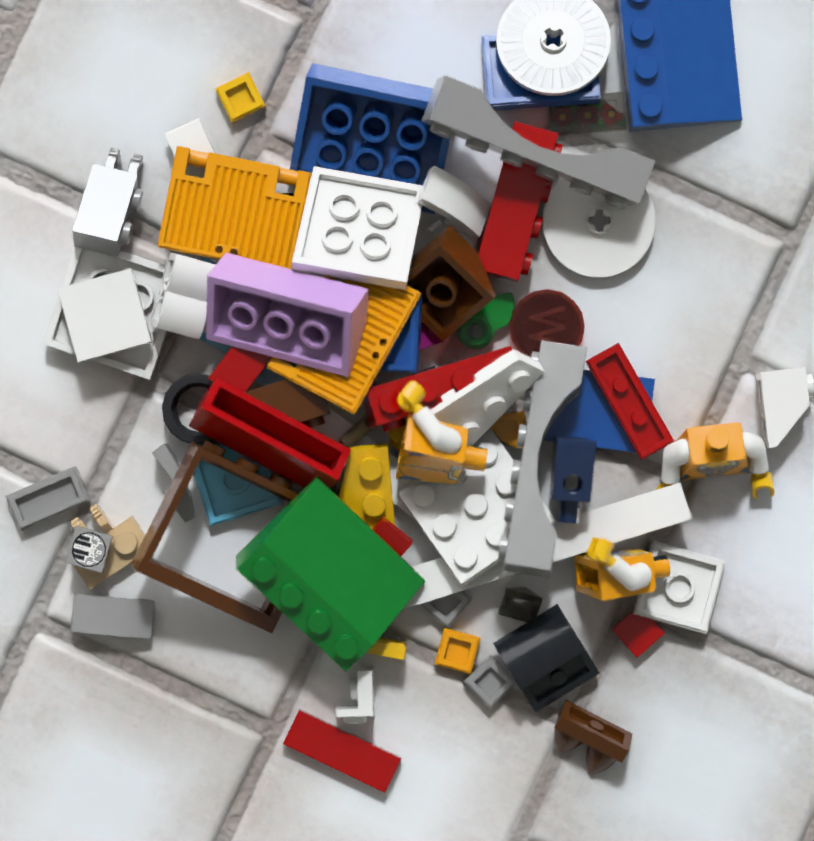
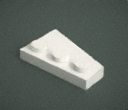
[413,349,544,446]

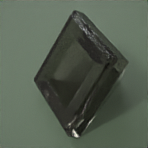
[498,586,543,622]

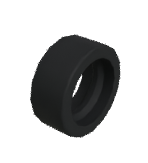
[162,373,215,445]

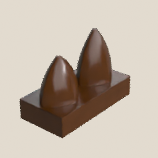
[554,699,632,775]

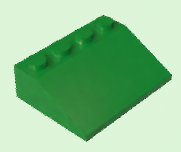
[236,477,425,672]

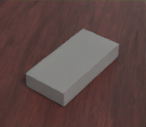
[5,466,91,531]

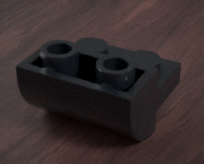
[493,604,600,713]

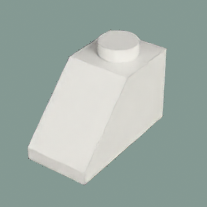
[755,367,814,448]

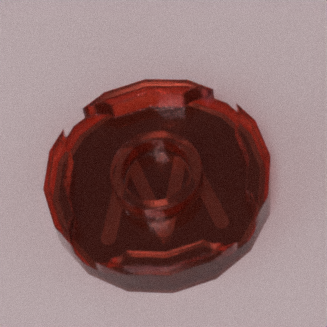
[509,289,585,357]

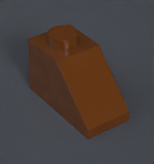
[245,379,330,428]

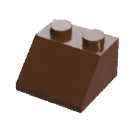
[407,225,496,341]

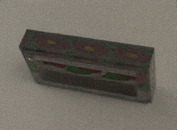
[548,92,627,136]

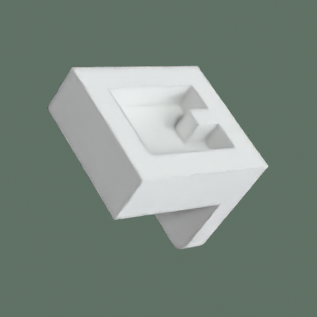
[335,667,375,724]

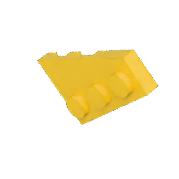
[338,443,395,528]

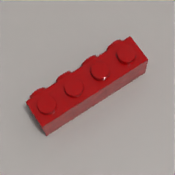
[363,346,512,432]

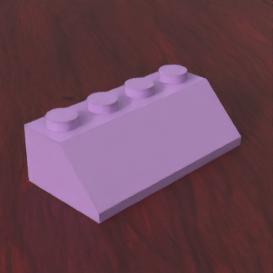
[206,253,369,377]

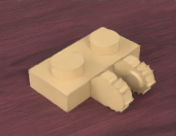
[70,504,146,590]

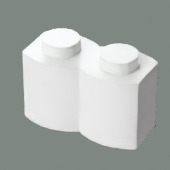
[150,252,215,339]

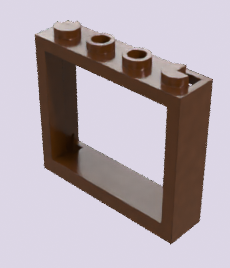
[131,440,299,634]

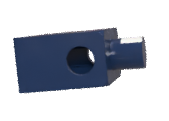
[550,435,596,523]

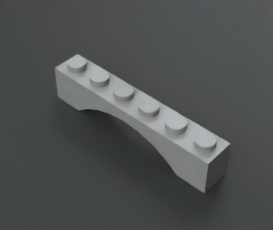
[421,75,655,209]
[498,340,587,578]

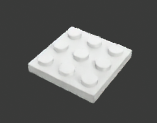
[292,166,422,290]
[42,247,168,380]
[398,430,557,587]

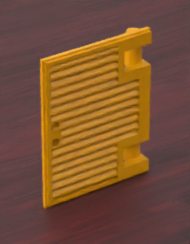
[157,146,312,269]
[267,275,422,415]

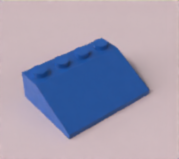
[616,0,742,132]
[290,63,451,214]

